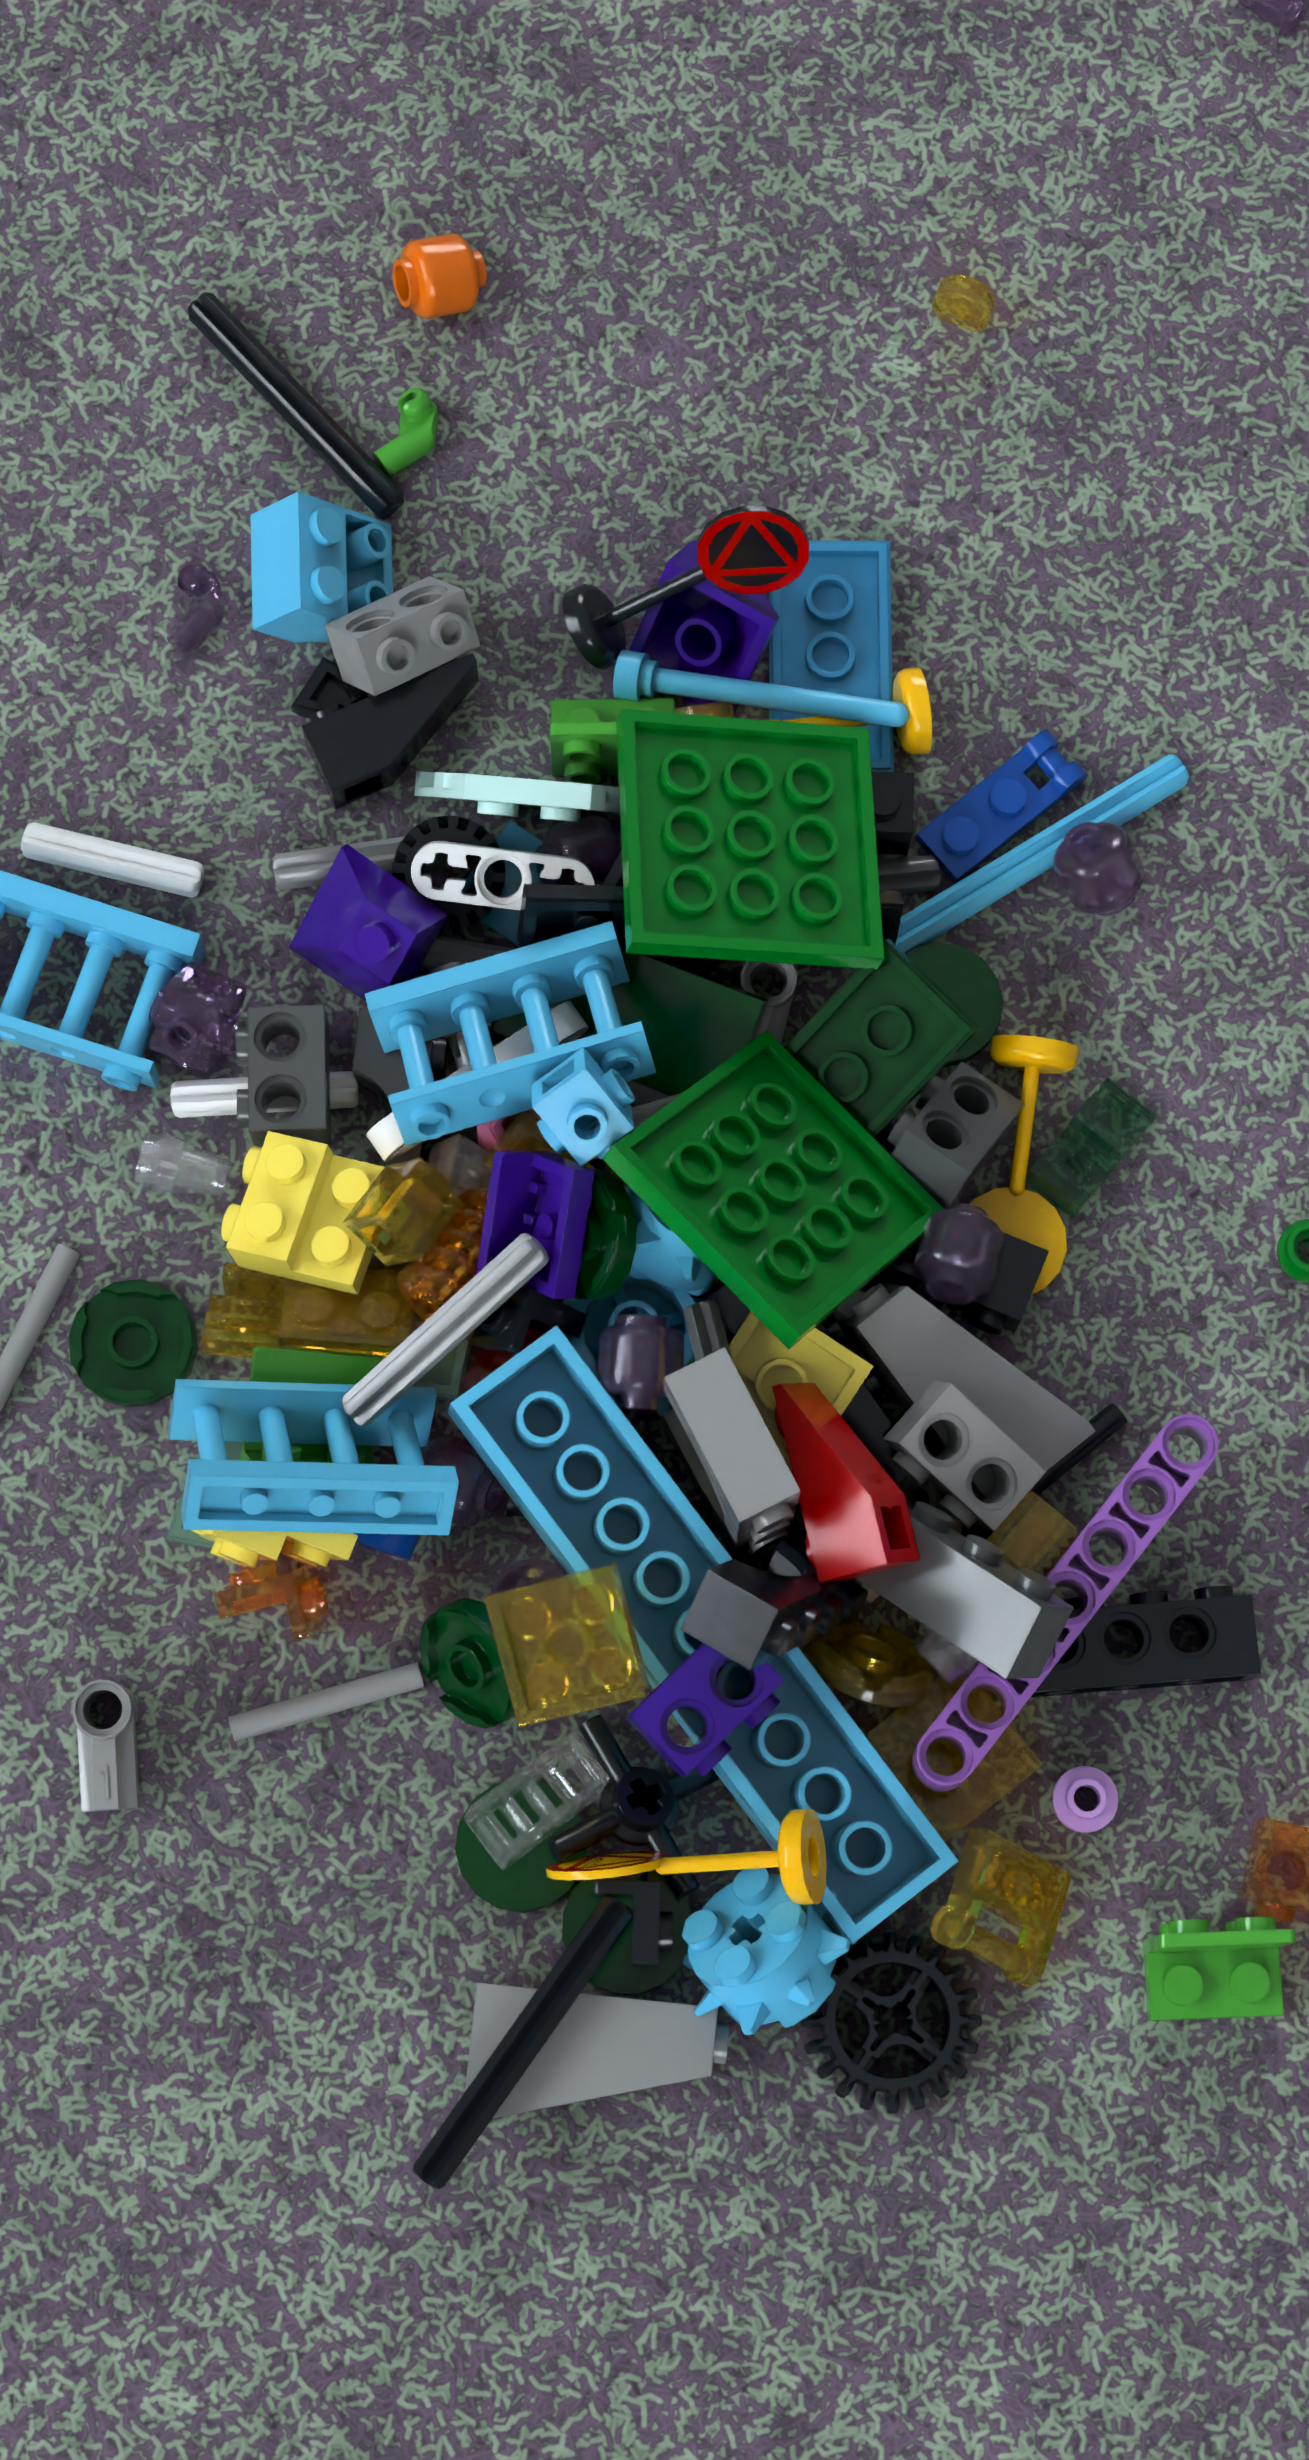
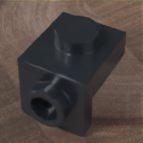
[471,1287,587,1354]
[593,1871,673,1967]

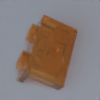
[214,1560,329,1641]

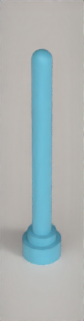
[613,650,909,727]

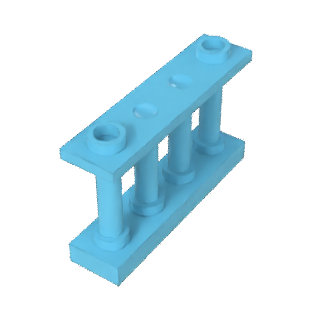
[0,870,207,1091]
[364,921,656,1146]
[168,1379,459,1535]

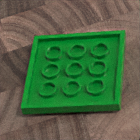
[616,709,884,969]
[603,1030,947,1349]

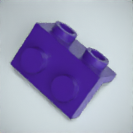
[476,1150,595,1299]

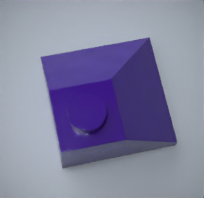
[629,540,780,717]
[289,844,448,1001]

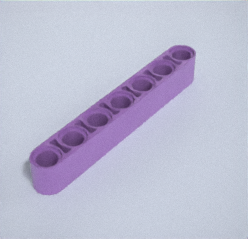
[912,1414,1219,1792]

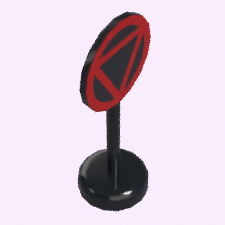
[562,506,809,670]

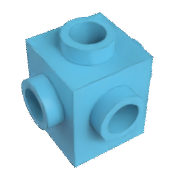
[531,1047,635,1166]

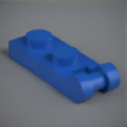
[915,729,1088,884]

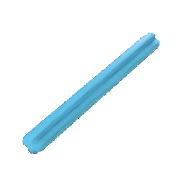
[896,754,1189,954]

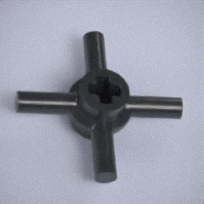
[547,1714,720,1899]

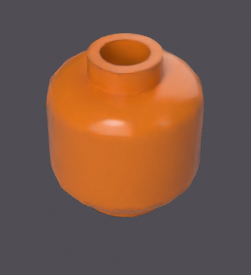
[393,233,487,319]

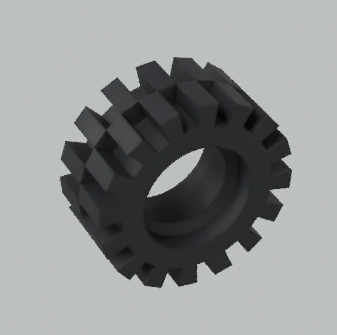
[392,815,506,930]

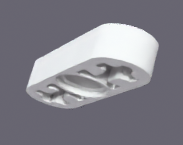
[411,841,595,910]

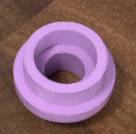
[1052,1766,1118,1833]

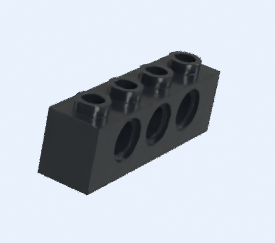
[992,1586,1261,1701]

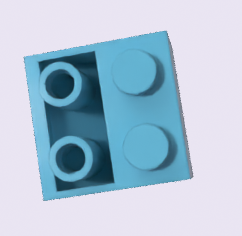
[250,491,393,643]

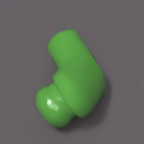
[373,388,439,478]

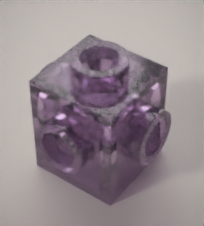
[149,961,248,1073]

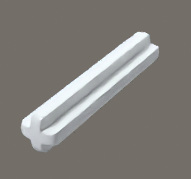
[21,822,204,898]
[170,1071,359,1118]

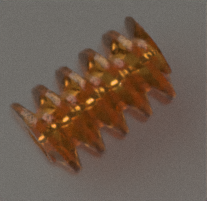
[397,1188,488,1321]

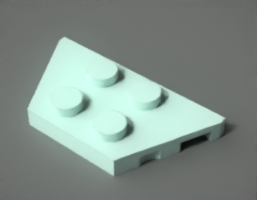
[414,771,620,822]

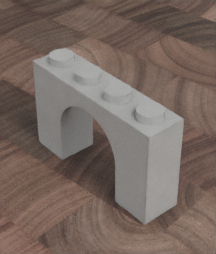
[662,1347,801,1563]

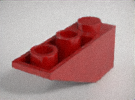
[772,1383,920,1583]

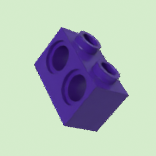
[625,1643,785,1777]

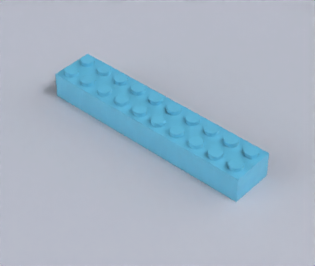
[447,1325,959,1944]

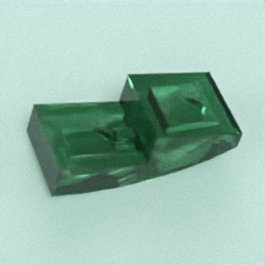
[1026,1077,1157,1218]

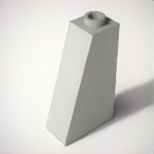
[841,1283,1095,1500]
[465,1983,729,2119]

